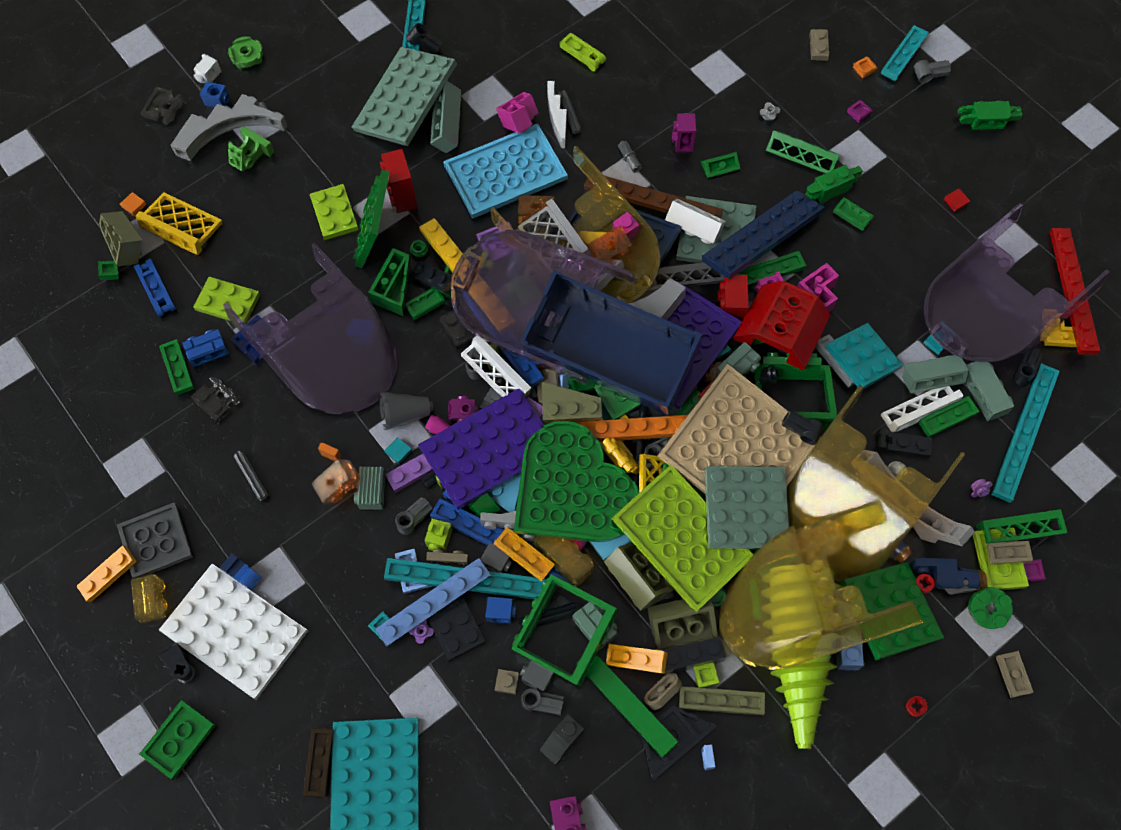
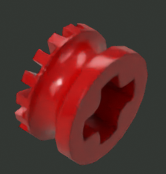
[916,574,935,594]
[906,696,928,717]

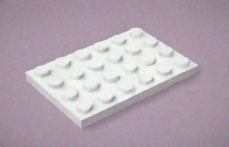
[159,564,308,700]

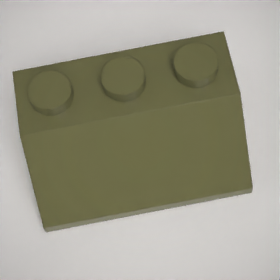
[604,542,675,611]
[647,599,718,651]

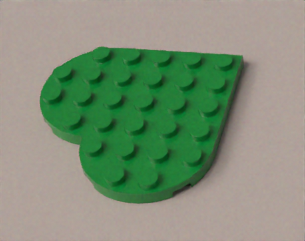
[514,421,639,542]

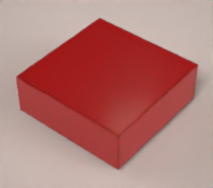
[944,189,970,212]

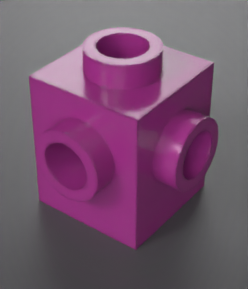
[448,396,478,422]

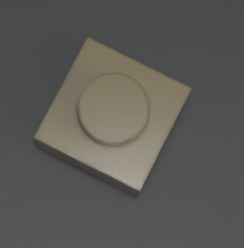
[495,669,519,695]

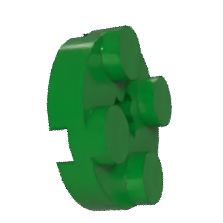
[968,587,1013,629]

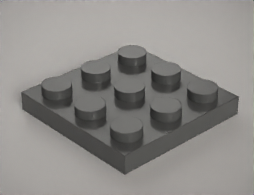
[117,502,193,580]

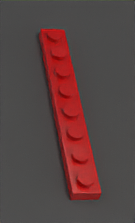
[1050,228,1100,355]

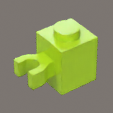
[424,519,453,552]

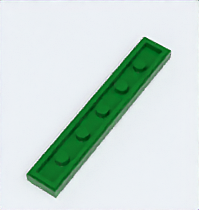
[576,656,678,758]

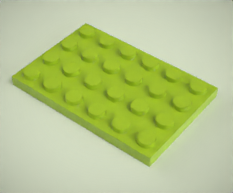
[611,465,754,612]

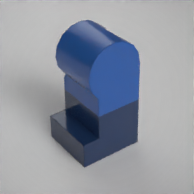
[219,553,262,591]

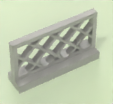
[518,198,593,275]

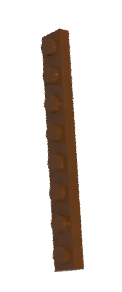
[584,172,723,218]

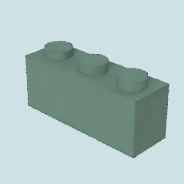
[902,354,969,393]
[965,358,1014,421]

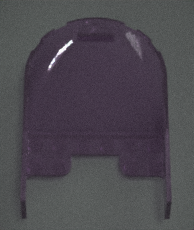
[924,203,1110,362]
[450,230,637,386]
[223,243,398,414]

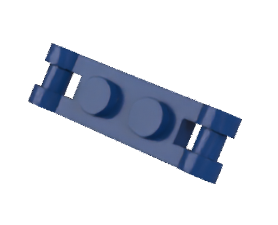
[134,259,176,318]

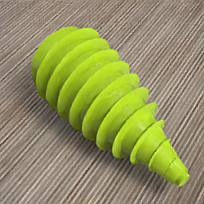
[761,566,844,749]

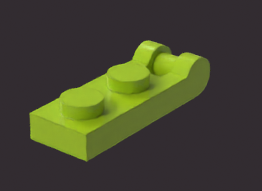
[560,32,606,71]

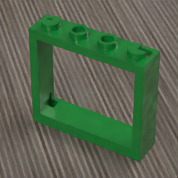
[751,363,838,431]
[512,574,619,686]

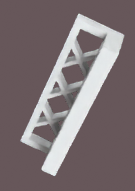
[461,334,531,398]
[881,386,963,432]

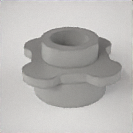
[760,102,780,121]

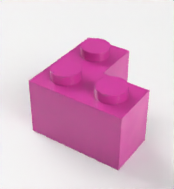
[496,92,539,133]
[798,263,839,312]

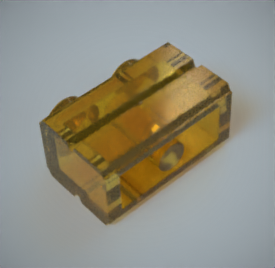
[131,574,167,623]

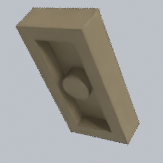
[810,29,829,61]
[986,541,1033,565]
[426,550,469,567]
[996,651,1033,698]

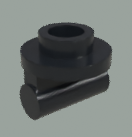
[759,364,779,384]

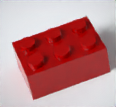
[380,149,418,213]

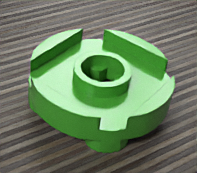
[228,37,263,69]

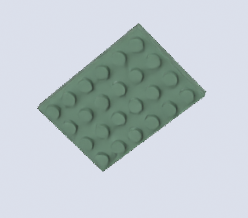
[352,47,457,146]

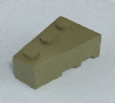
[99,211,143,266]
[542,382,603,425]

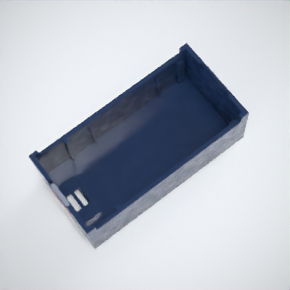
[520,270,702,416]

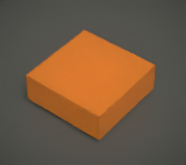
[853,56,878,78]
[120,192,147,216]
[318,443,341,463]

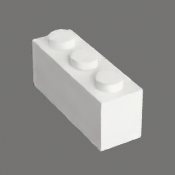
[665,199,726,244]

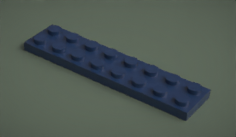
[702,190,825,279]

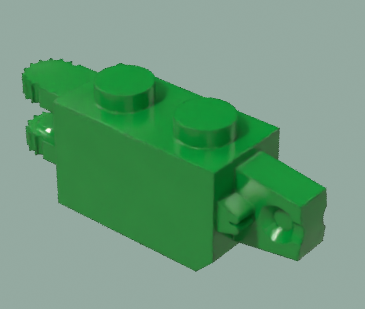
[958,101,1022,130]
[805,165,863,203]

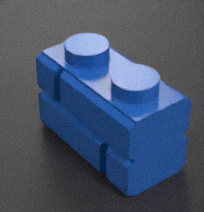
[183,329,229,367]

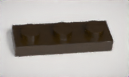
[303,728,333,797]

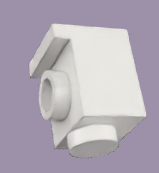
[194,53,221,83]

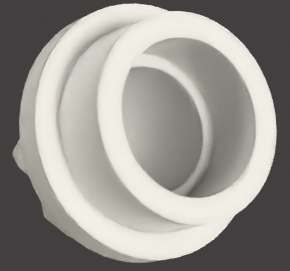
[887,461,907,480]

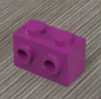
[672,113,696,152]
[550,796,586,830]

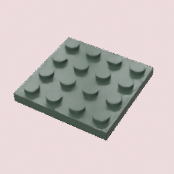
[676,196,756,268]
[705,466,790,549]

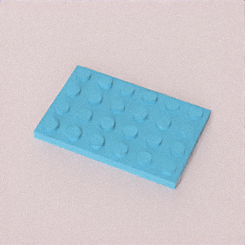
[443,123,568,219]

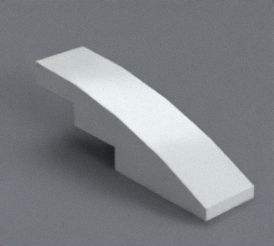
[548,81,567,148]

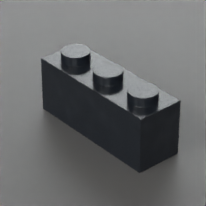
[661,637,726,676]

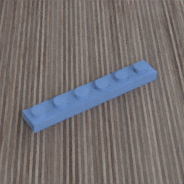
[376,558,490,646]

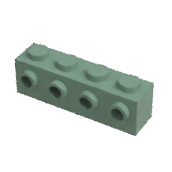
[430,81,461,153]

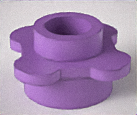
[971,479,993,497]
[409,620,434,644]

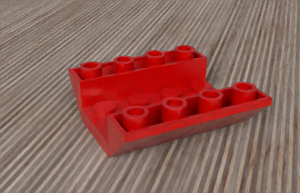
[733,281,831,371]

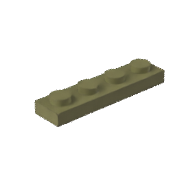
[679,686,765,715]

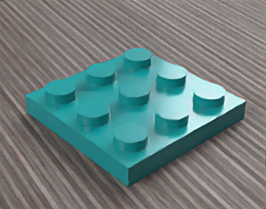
[825,323,903,391]

